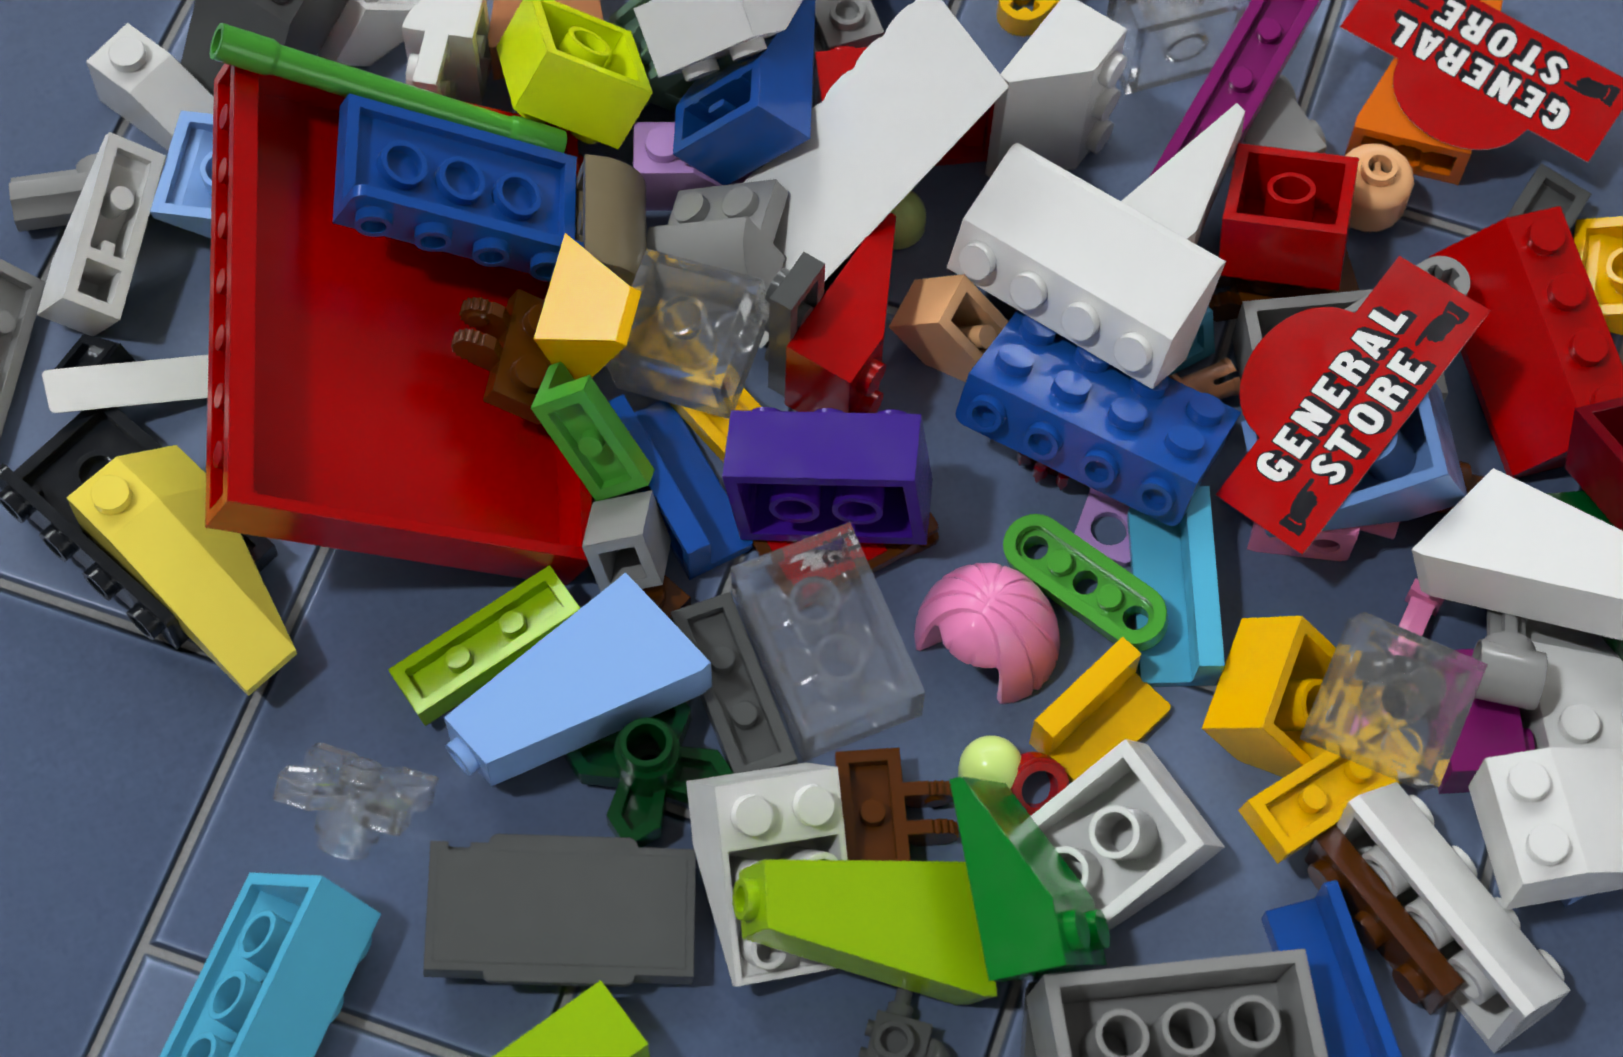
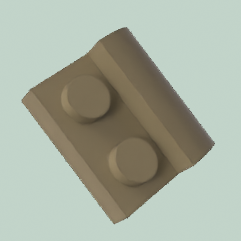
[575,154,647,299]

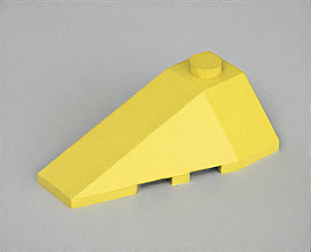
[66,445,297,696]

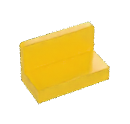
[1029,637,1170,783]

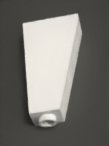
[1412,468,1623,641]

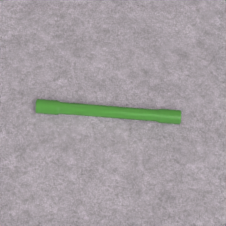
[210,22,567,153]

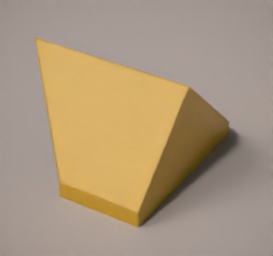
[534,233,642,380]

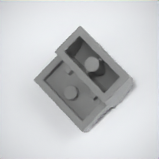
[646,179,788,316]

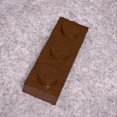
[1304,824,1464,1015]

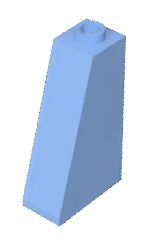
[444,573,712,786]

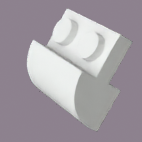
[402,0,491,104]

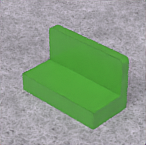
[531,362,655,501]

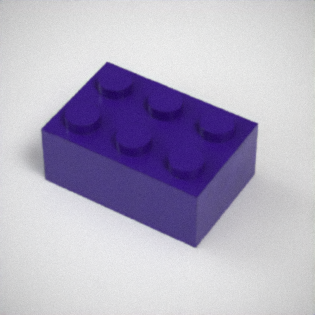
[722,407,933,545]

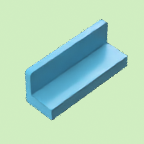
[1127,486,1225,687]

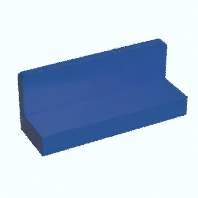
[608,394,753,580]
[1261,880,1402,1057]

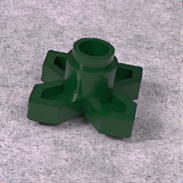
[564,702,734,848]

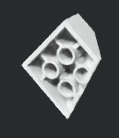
[1519,618,1623,749]

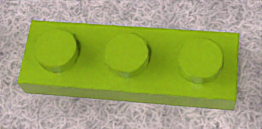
[388,565,581,726]

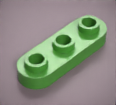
[1003,514,1168,652]

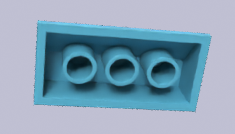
[159,873,381,1057]

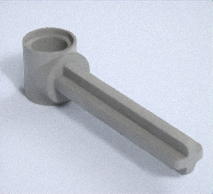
[1466,609,1547,710]

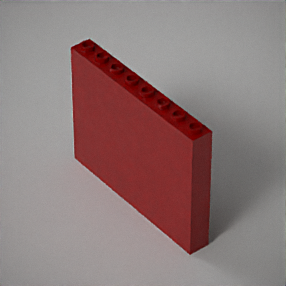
[205,63,594,585]

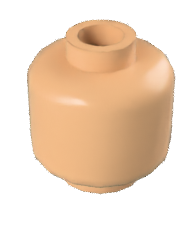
[1346,144,1414,232]

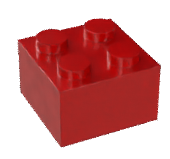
[1219,143,1359,291]

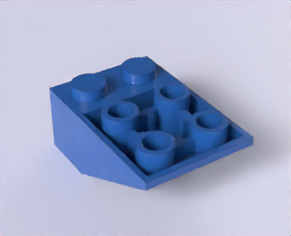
[673,0,816,185]

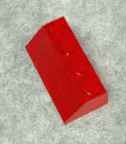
[1429,206,1623,479]

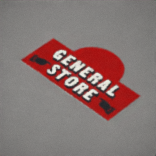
[1340,0,1623,162]
[1215,256,1491,555]

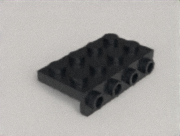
[0,407,278,649]

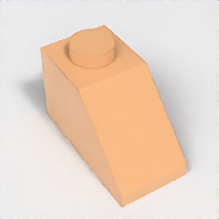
[889,274,1009,382]

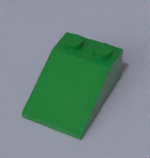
[949,776,1110,981]

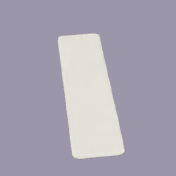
[42,355,208,413]

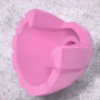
[914,563,1060,704]

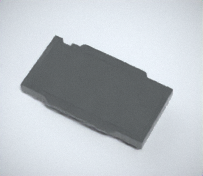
[423,833,696,987]

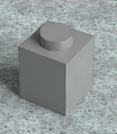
[582,490,671,592]

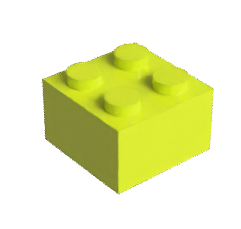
[496,0,653,149]

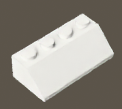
[947,143,1226,389]
[1336,782,1571,1054]

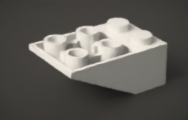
[686,763,848,987]

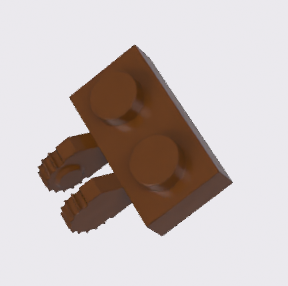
[451,289,552,425]
[834,747,959,861]

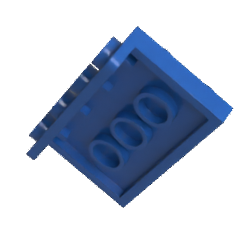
[333,93,584,282]
[955,310,1241,526]

